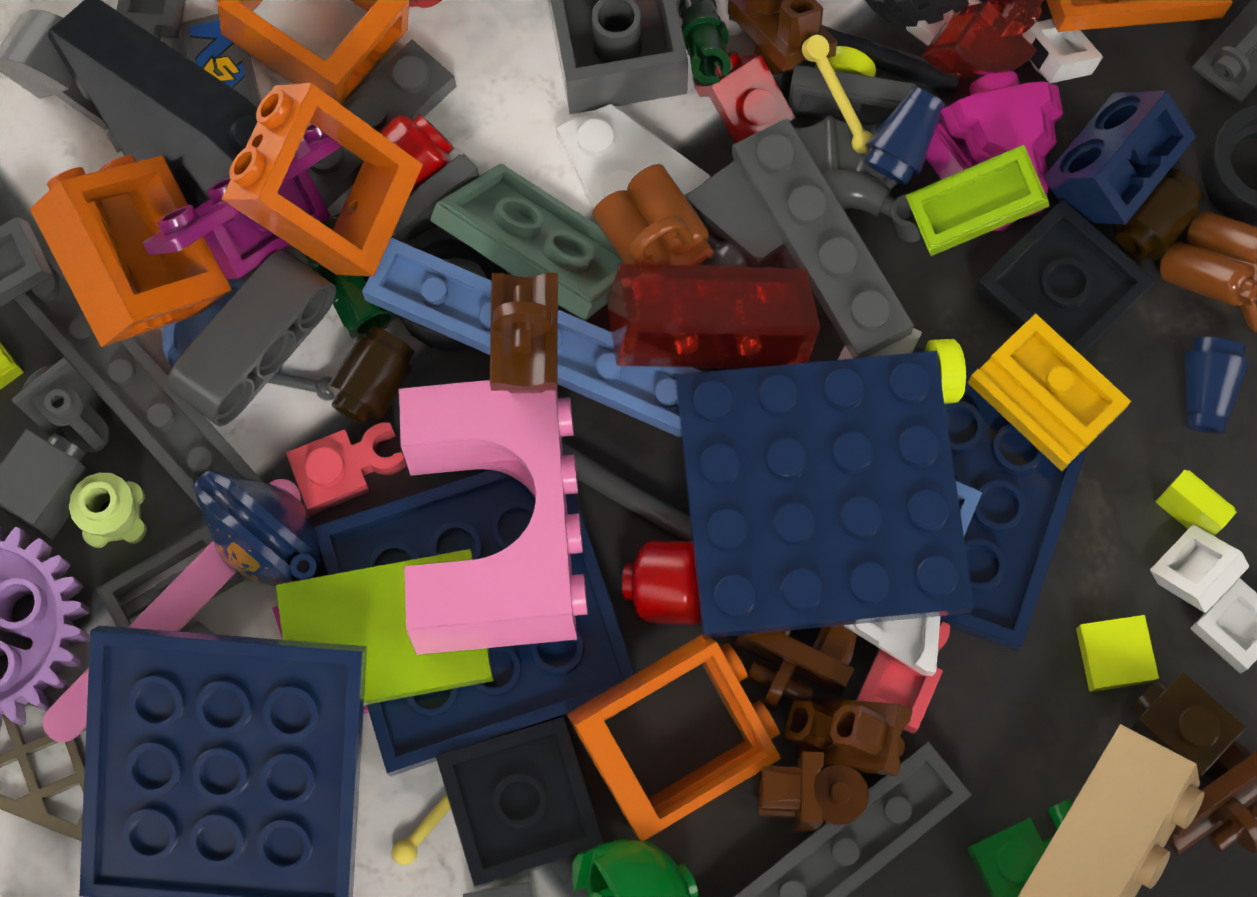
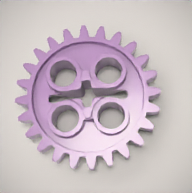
[0,527,89,729]

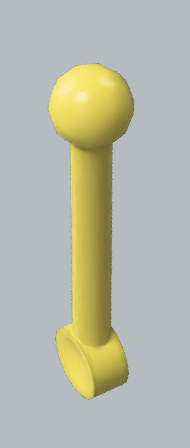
[802,35,873,155]
[391,794,451,865]

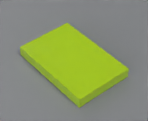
[276,549,494,705]

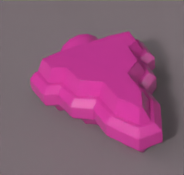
[939,70,1063,218]

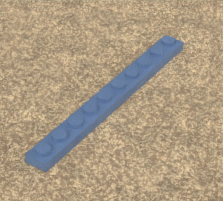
[362,238,982,535]

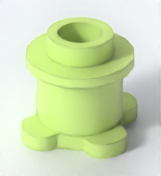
[69,472,147,548]

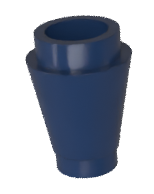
[863,86,945,185]
[1185,337,1250,434]

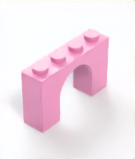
[399,380,588,655]

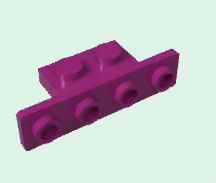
[143,124,342,279]

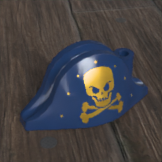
[192,469,328,586]

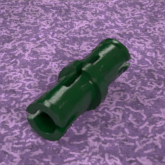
[678,0,731,84]

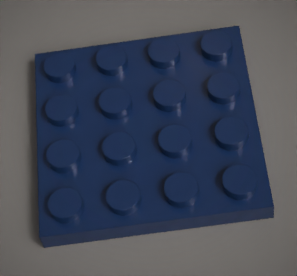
[913,347,1088,652]
[675,351,974,639]
[314,470,635,777]
[79,625,367,897]

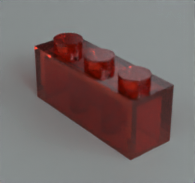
[608,263,820,368]

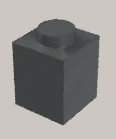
[0,429,93,540]

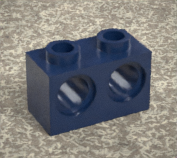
[1043,90,1196,224]

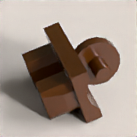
[728,0,837,75]
[490,273,558,393]
[735,625,857,711]
[784,697,913,776]
[1167,740,1257,855]
[758,751,869,834]

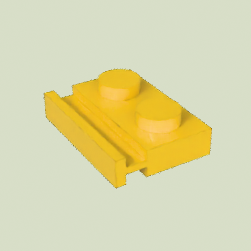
[968,313,1131,471]

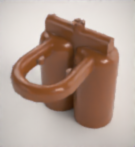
[592,164,715,295]
[1160,211,1257,333]

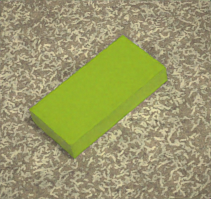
[906,145,1049,256]

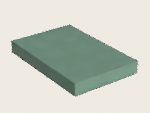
[430,164,636,321]

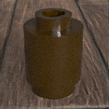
[1112,168,1202,260]
[327,326,415,424]

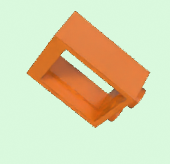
[217,0,409,105]
[221,83,423,276]
[30,155,232,348]
[566,634,781,841]

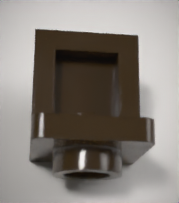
[1130,672,1246,778]

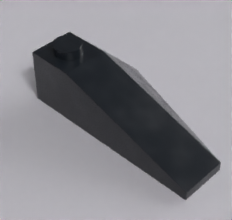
[47,0,258,209]

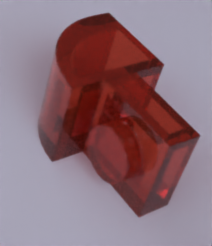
[922,0,1044,78]

